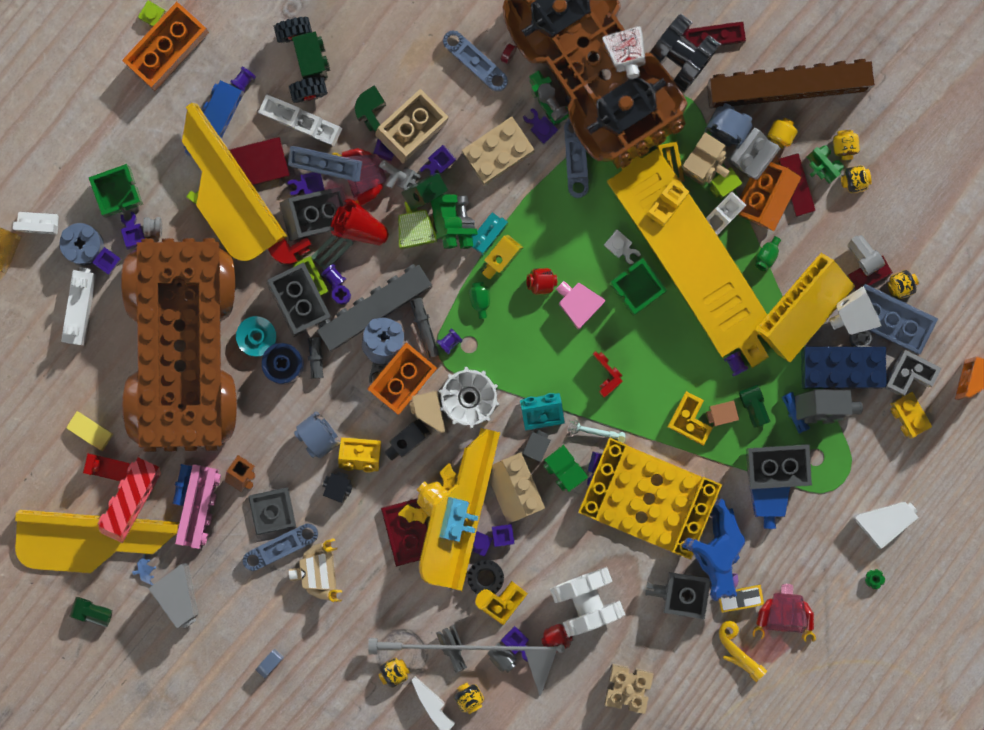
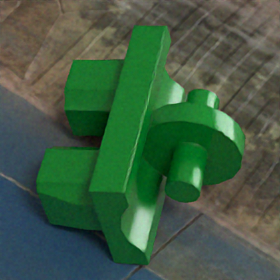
[806,145,844,184]

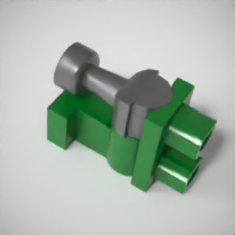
[529,70,569,126]
[431,194,478,249]

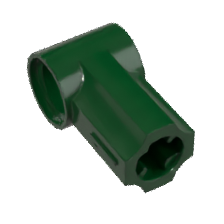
[739,385,771,428]
[69,597,113,627]

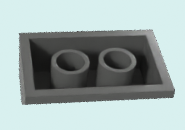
[266,263,331,337]
[746,445,812,489]

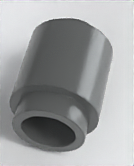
[487,643,517,673]

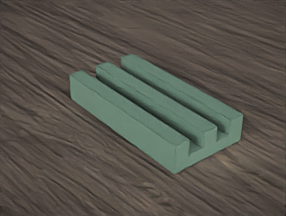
[311,235,354,270]

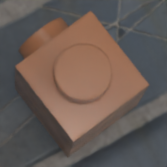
[706,400,739,427]

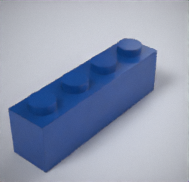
[184,80,244,158]

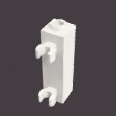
[61,267,96,346]

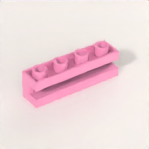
[175,464,221,549]

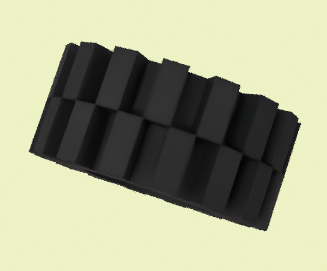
[467,559,504,595]

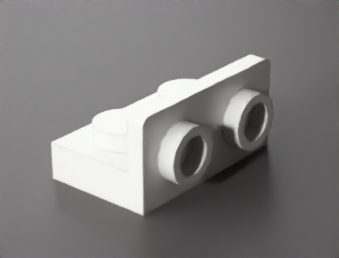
[13,212,59,235]

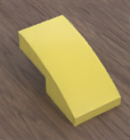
[66,411,113,451]

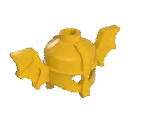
[398,463,458,524]

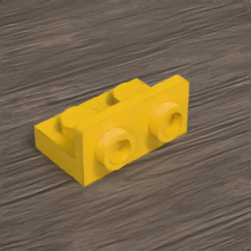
[890,392,932,439]
[338,437,381,473]

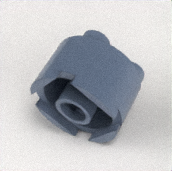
[705,103,752,149]
[60,223,104,266]
[362,318,404,364]
[294,411,341,458]

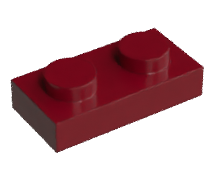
[847,255,893,291]

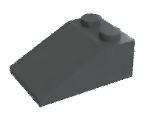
[279,186,346,241]

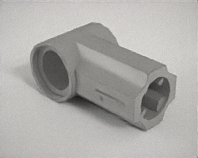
[847,235,885,276]

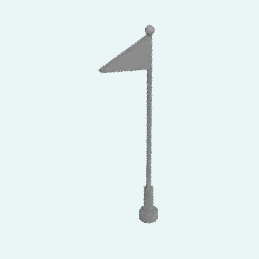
[368,638,565,696]

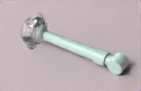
[567,417,626,443]

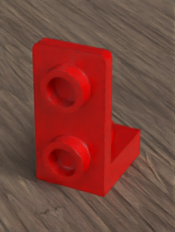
[592,351,623,398]
[83,453,130,482]

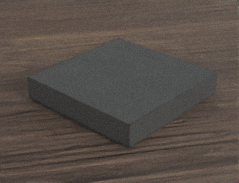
[248,487,297,535]

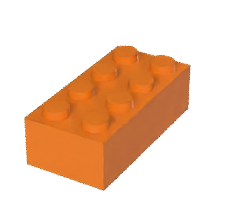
[122,2,209,91]

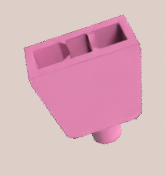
[556,281,605,330]

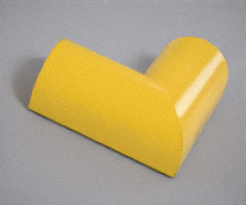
[668,391,713,446]
[475,581,528,625]

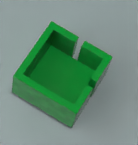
[88,164,143,218]
[609,258,667,316]
[543,445,588,492]

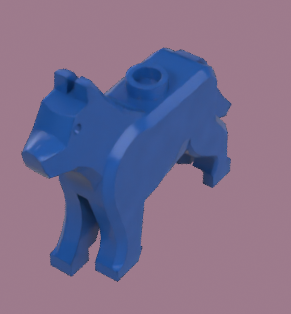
[682,499,745,601]

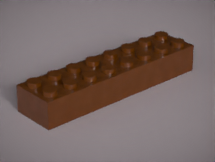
[707,59,875,109]

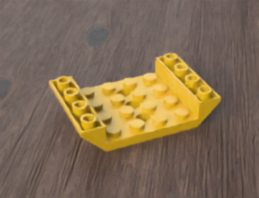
[578,437,722,560]

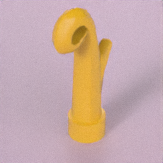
[719,621,767,682]

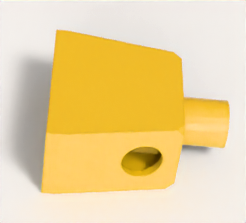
[481,235,524,279]

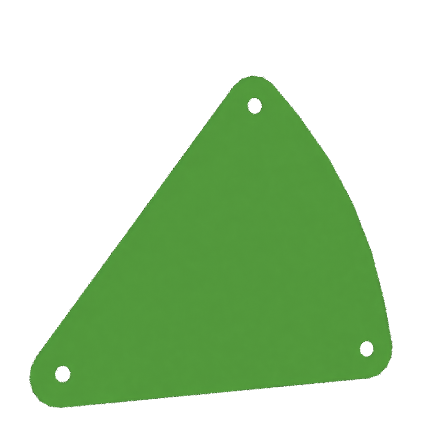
[437,95,852,493]

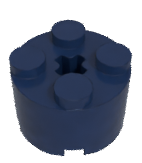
[262,343,304,385]

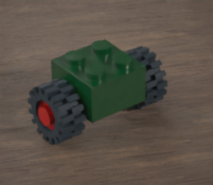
[274,17,331,103]

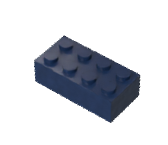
[801,347,886,389]

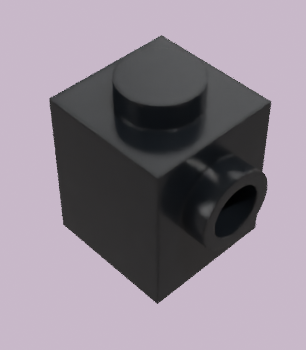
[322,471,353,503]

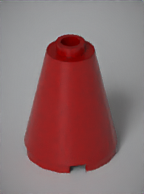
[331,198,389,246]

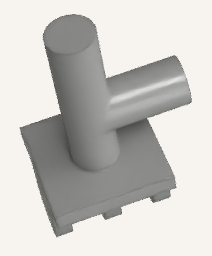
[380,160,421,190]

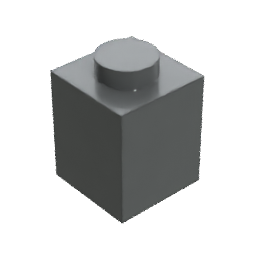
[523,430,551,462]

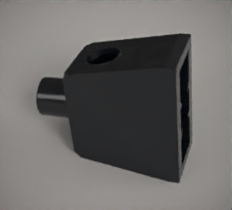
[385,419,432,461]

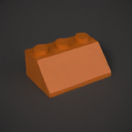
[738,162,801,231]
[367,342,437,415]
[955,357,984,400]

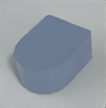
[255,649,284,678]

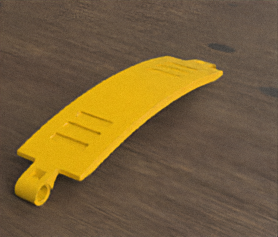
[606,148,769,368]

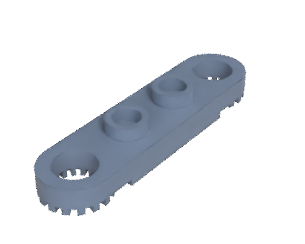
[443,30,508,92]
[564,119,588,198]
[243,524,318,571]

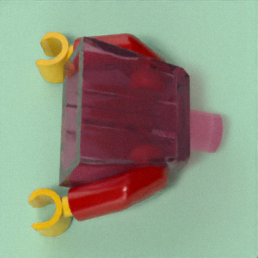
[332,148,392,206]
[753,584,816,642]

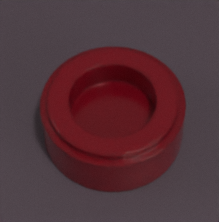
[501,43,517,65]

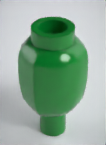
[755,236,781,271]
[469,281,490,319]

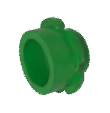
[865,569,885,589]

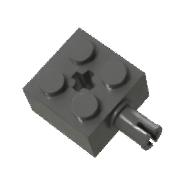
[795,390,863,424]
[645,572,711,619]

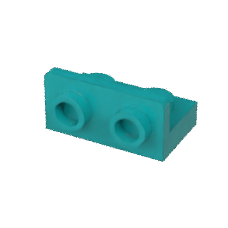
[472,213,508,256]
[520,393,565,430]

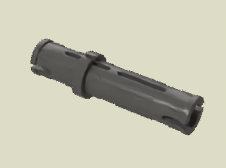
[410,297,440,359]

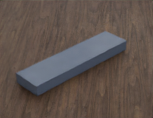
[288,146,362,182]

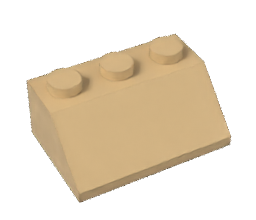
[409,391,446,434]
[489,452,545,524]

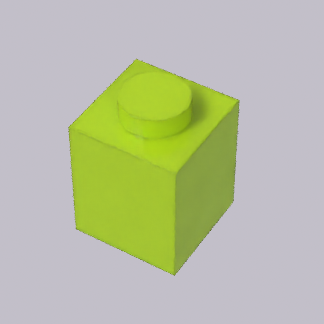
[709,167,742,199]

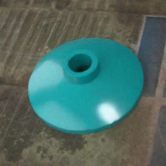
[236,316,276,357]

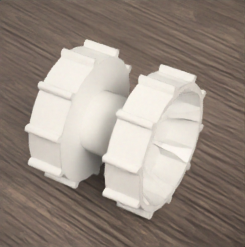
[439,367,499,428]
[550,567,625,637]

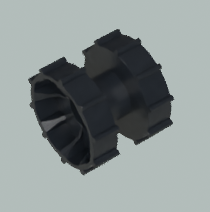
[649,14,721,91]

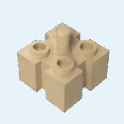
[683,132,730,187]
[604,664,653,714]

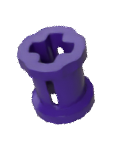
[230,66,256,93]
[320,264,347,290]
[332,285,351,305]
[436,328,463,355]
[724,351,749,377]

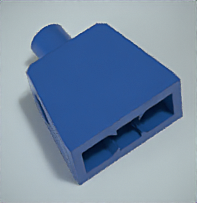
[749,484,790,529]

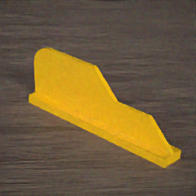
[182,103,288,261]
[419,428,500,591]
[15,510,180,573]

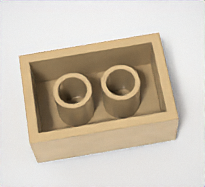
[375,89,449,164]
[462,117,535,186]

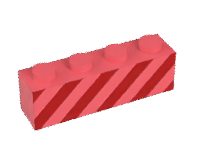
[98,457,161,543]

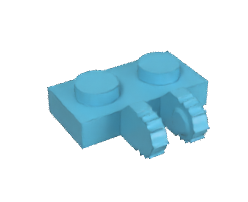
[439,497,479,542]

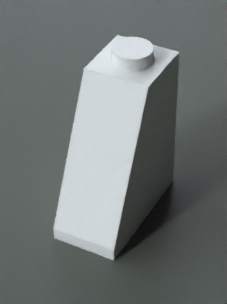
[852,502,919,549]

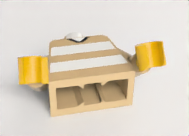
[289,539,342,602]

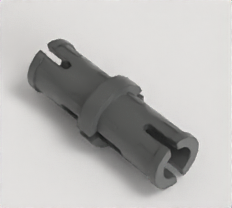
[308,337,324,379]

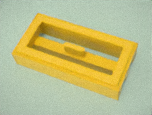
[657,142,685,182]

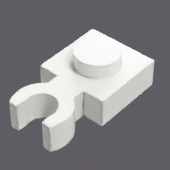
[604,230,641,265]

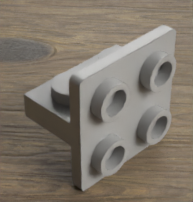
[728,127,780,180]

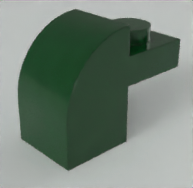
[355,85,386,133]

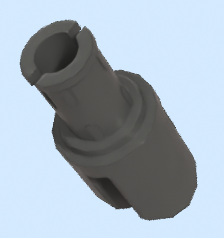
[436,625,467,672]

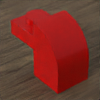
[268,237,312,265]

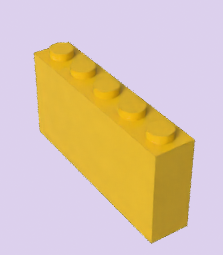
[755,253,855,362]

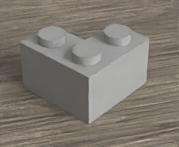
[886,350,942,396]

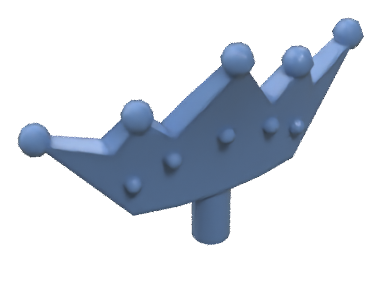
[132,554,156,585]

